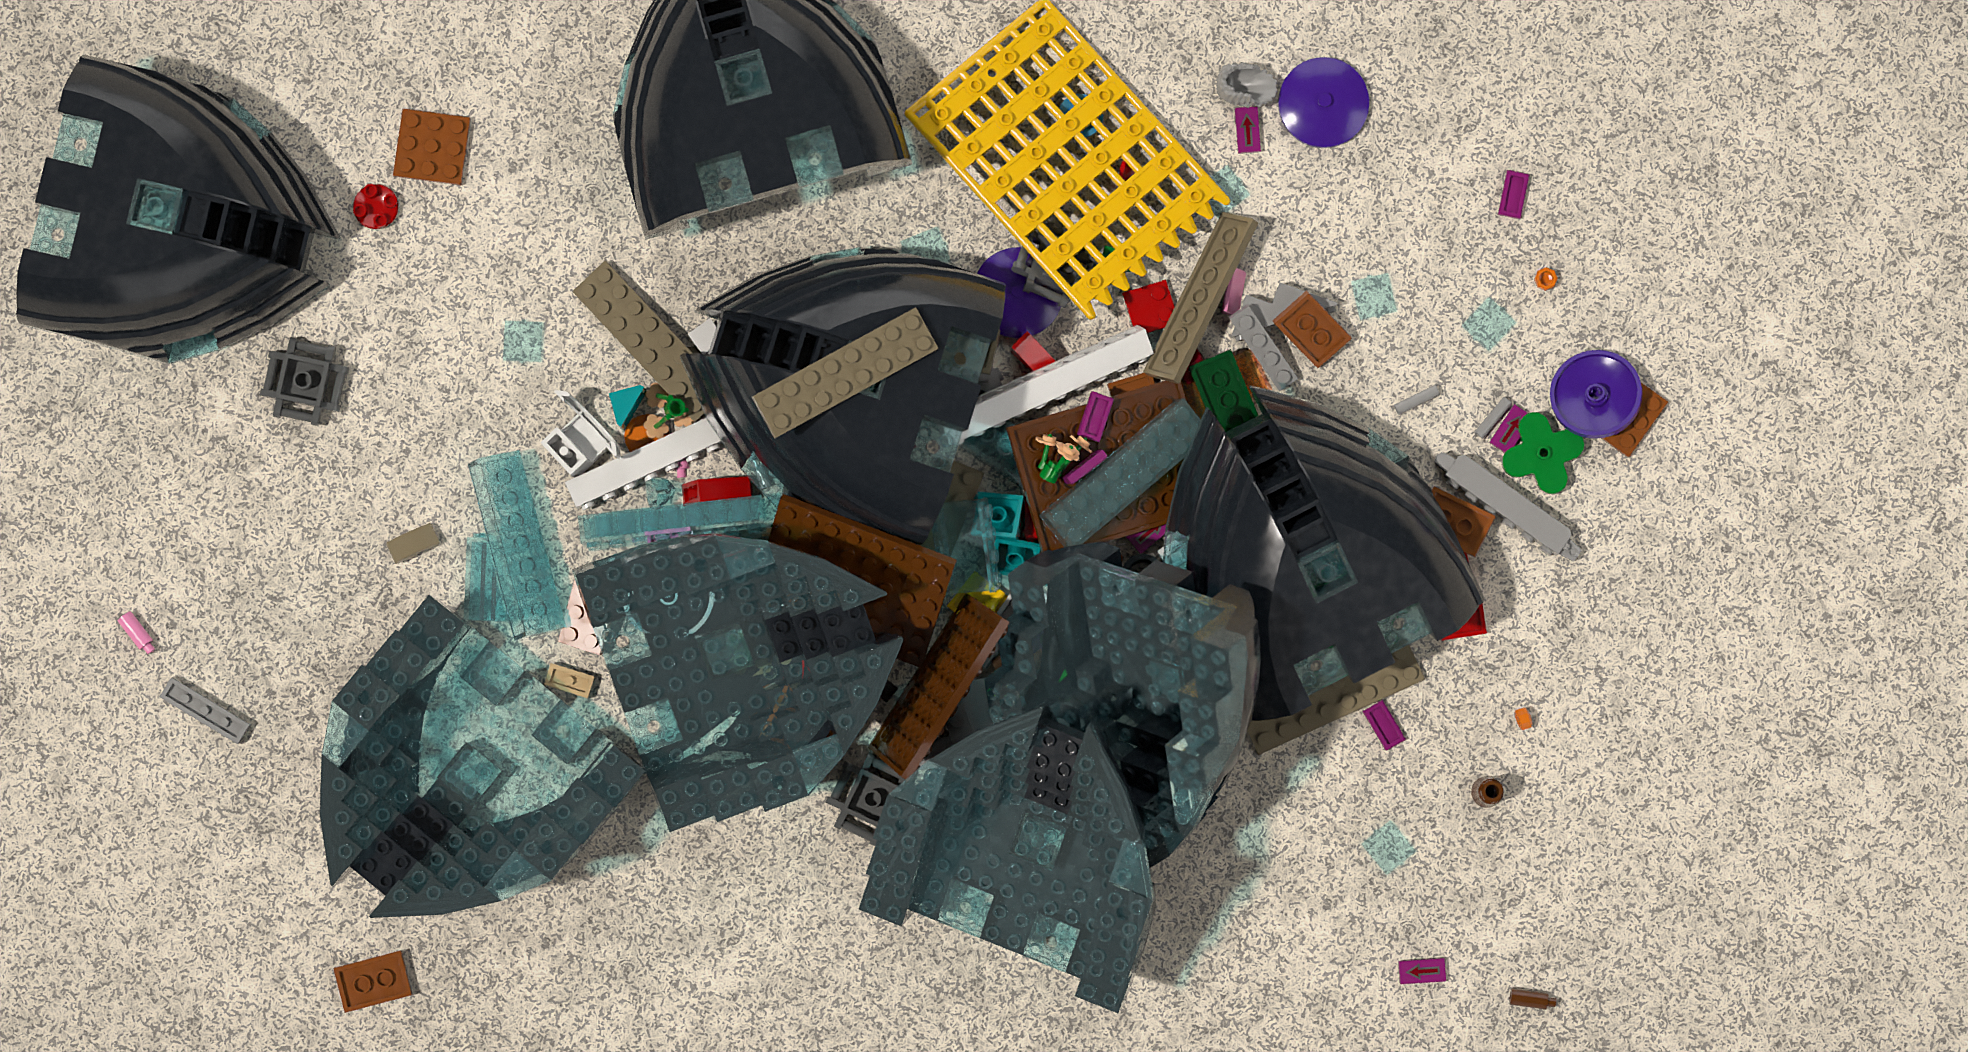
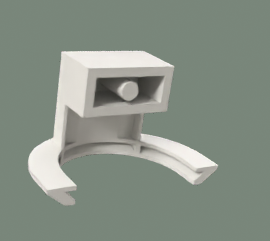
[540,390,621,478]

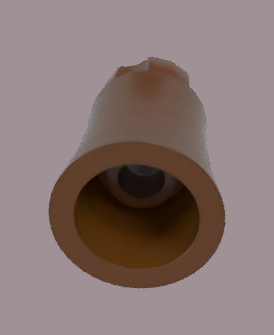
[1471,776,1504,808]

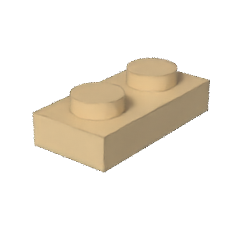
[544,663,595,698]

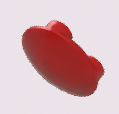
[353,184,399,229]

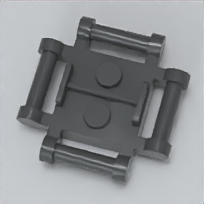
[1011,221,1098,308]
[260,337,349,426]
[825,752,907,846]

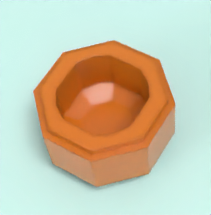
[1534,267,1558,291]
[1514,707,1532,730]

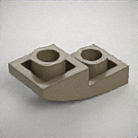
[386,523,440,564]

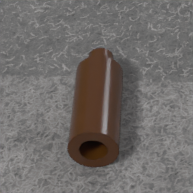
[1509,988,1556,1010]

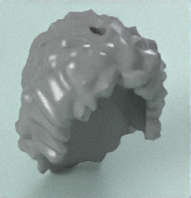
[1216,62,1277,108]

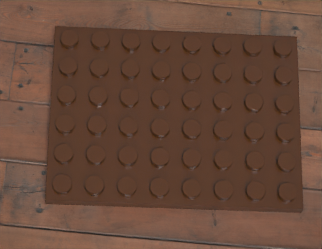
[1006,381,1196,552]
[766,494,957,668]
[868,593,1010,781]

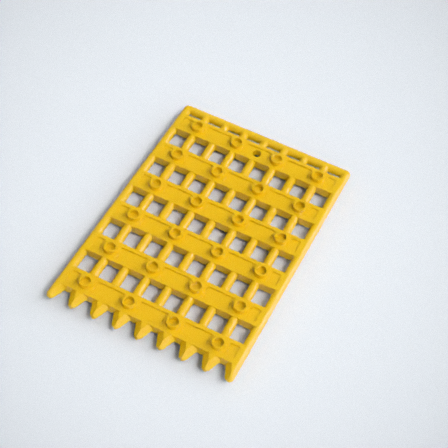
[904,0,1231,320]

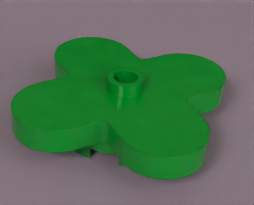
[1501,412,1584,494]

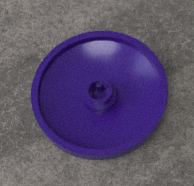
[1278,57,1369,148]
[977,247,1061,339]
[1550,350,1642,439]

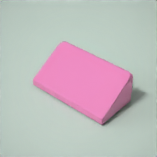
[1221,268,1246,315]

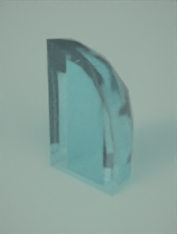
[645,477,675,511]

